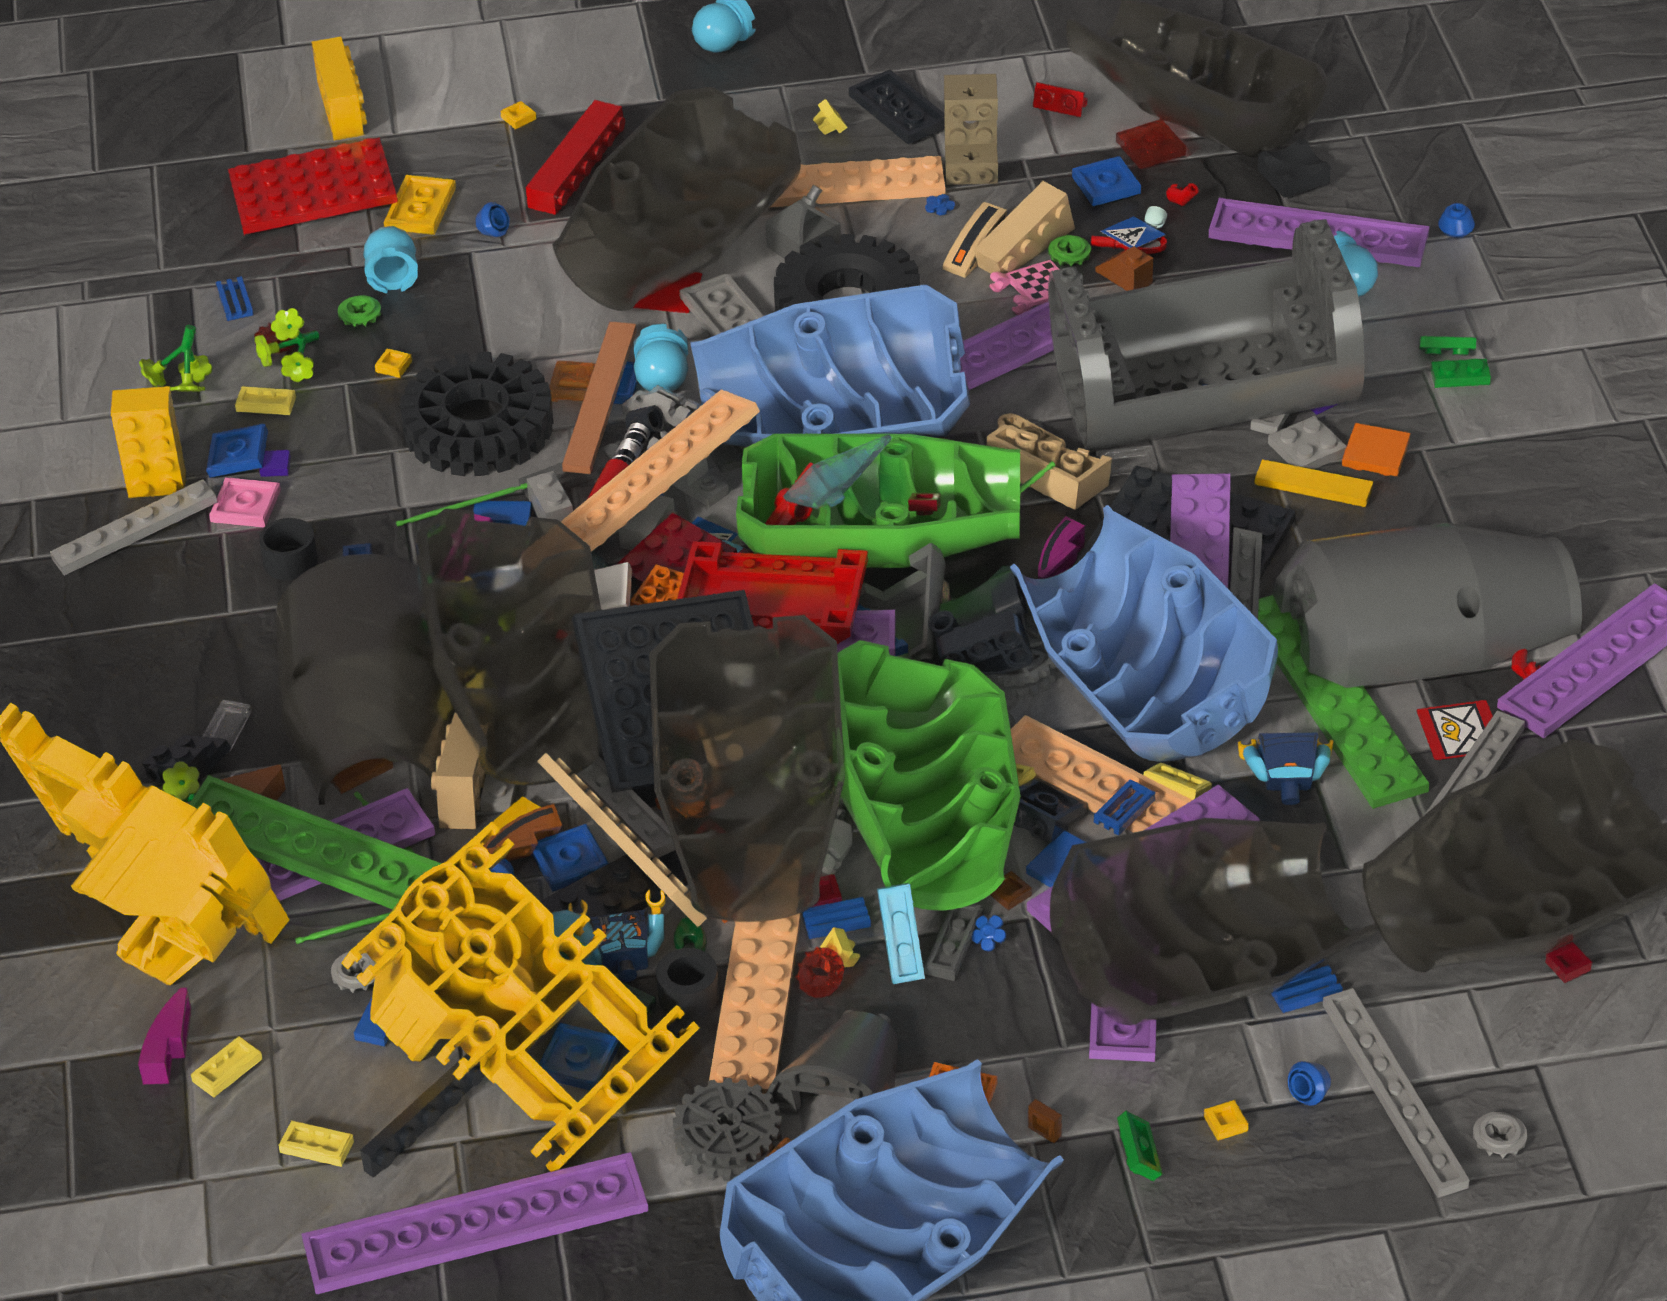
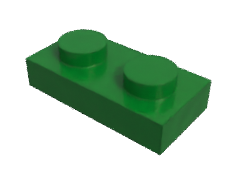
[1419,336,1476,356]
[1431,359,1491,388]
[1117,1110,1162,1181]

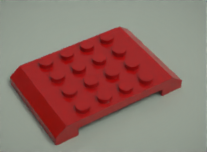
[677,541,868,645]

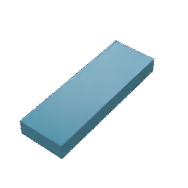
[877,883,925,984]

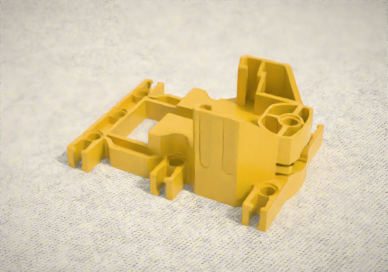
[0,703,290,985]
[341,822,700,1172]

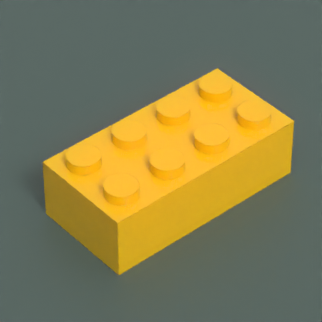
[311,36,367,141]
[111,386,186,498]

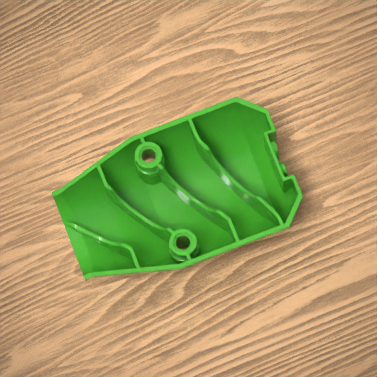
[736,434,1020,568]
[828,640,1021,910]

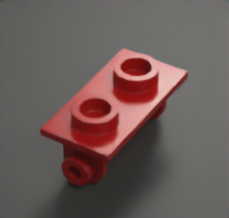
[1032,82,1088,117]

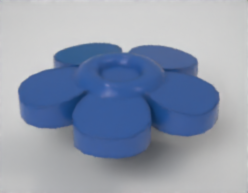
[925,194,955,215]
[972,915,1006,951]

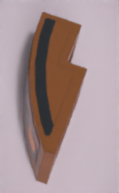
[472,804,562,867]

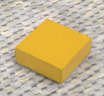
[500,101,536,129]
[375,348,412,378]
[1204,1100,1248,1141]

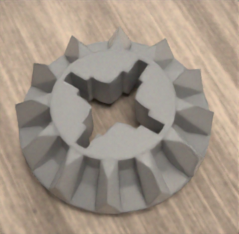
[331,952,376,993]
[1473,1112,1527,1159]

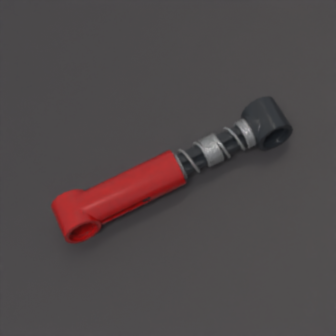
[587,405,664,499]

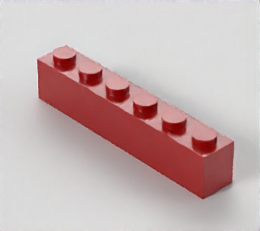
[526,100,625,215]

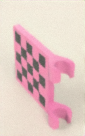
[989,260,1059,315]

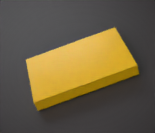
[384,175,456,235]

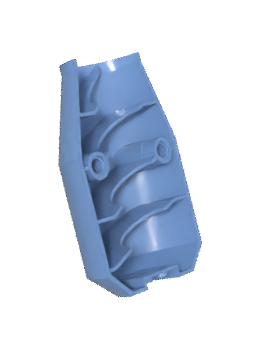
[691,285,970,447]
[1010,505,1278,762]
[720,1059,1064,1301]

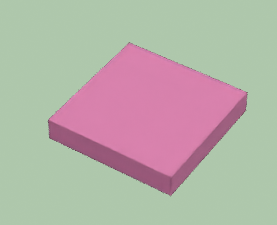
[209,477,281,527]

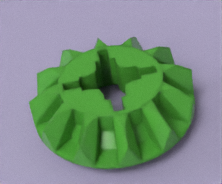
[1048,235,1091,267]
[338,295,381,328]

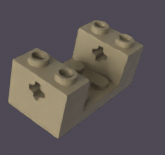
[944,74,998,185]

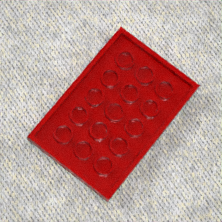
[228,137,398,235]

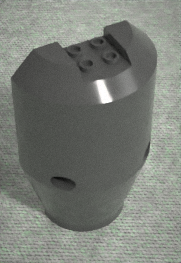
[1272,522,1582,688]

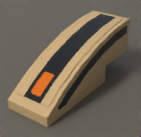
[943,202,1007,278]

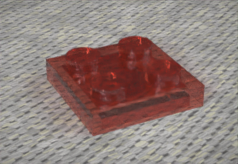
[1116,119,1186,169]

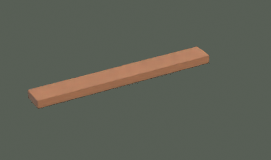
[562,321,637,474]

